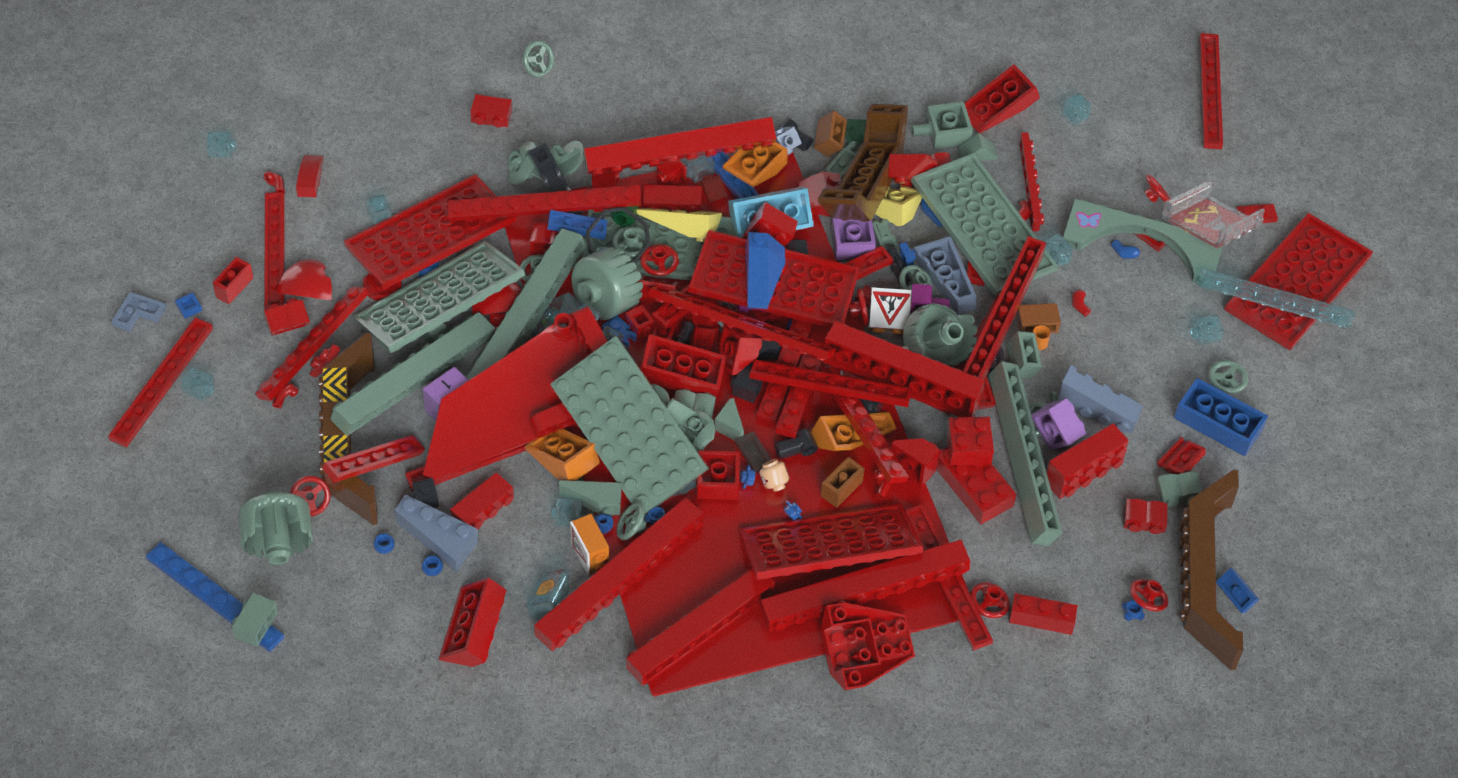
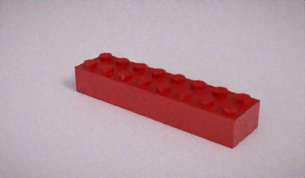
[822,321,985,417]

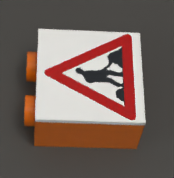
[869,288,912,335]
[570,514,609,575]

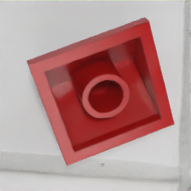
[636,275,680,305]

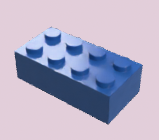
[1174,378,1268,456]

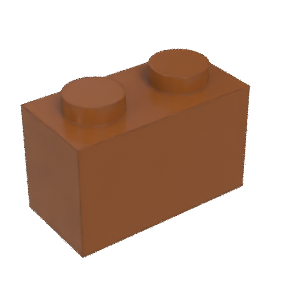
[814,110,847,157]
[1016,303,1061,333]
[821,457,864,508]

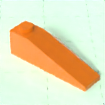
[811,412,896,451]

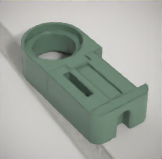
[872,219,897,250]

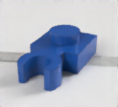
[602,316,637,348]

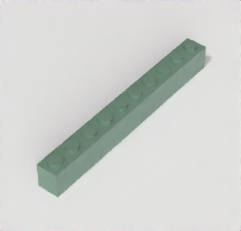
[466,229,586,380]
[330,312,495,436]
[989,361,1062,546]

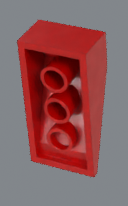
[964,64,1040,134]

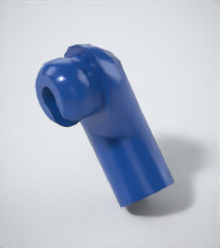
[1111,240,1140,259]

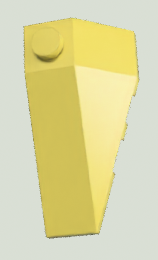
[875,186,922,226]
[637,208,722,242]

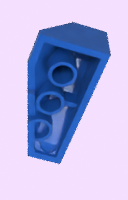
[745,232,785,309]

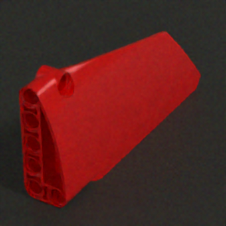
[423,306,608,481]

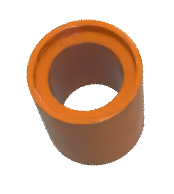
[1033,325,1051,350]

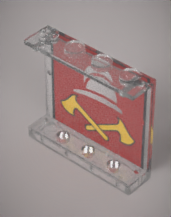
[1161,180,1265,249]

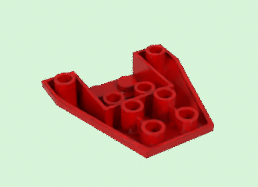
[820,603,915,691]

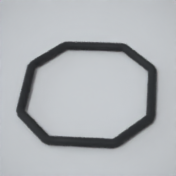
[586,207,650,263]

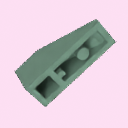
[559,480,622,516]

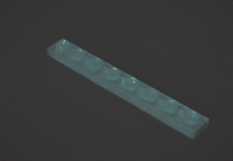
[1197,268,1356,329]

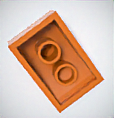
[723,142,788,187]
[525,429,600,481]

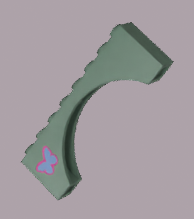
[1062,199,1224,287]

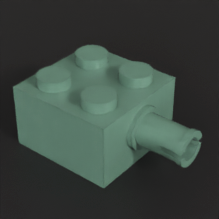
[911,101,973,149]

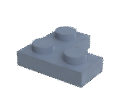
[111,292,167,332]

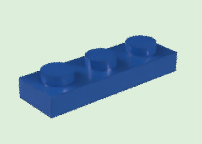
[547,210,608,240]

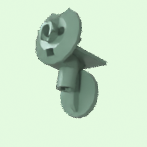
[507,141,586,185]
[651,385,715,452]

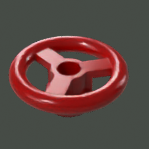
[1144,174,1172,205]
[640,244,679,276]
[849,289,868,327]
[290,476,331,516]
[1130,579,1169,612]
[970,582,1010,618]

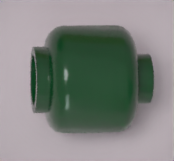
[611,206,639,227]

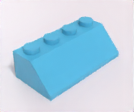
[728,187,813,238]

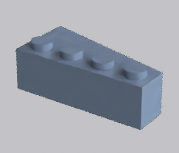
[914,236,977,315]
[1058,365,1143,434]
[395,495,478,573]

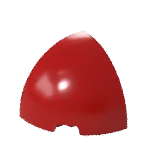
[277,259,332,301]
[472,282,522,316]

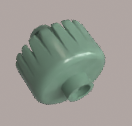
[571,247,643,320]
[903,304,978,367]
[238,490,313,565]

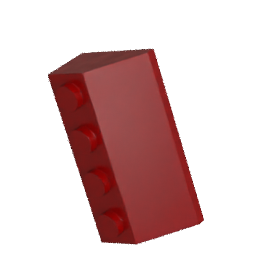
[439,577,507,667]

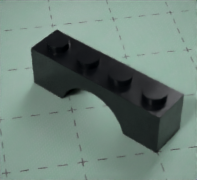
[528,143,583,215]
[730,335,782,403]

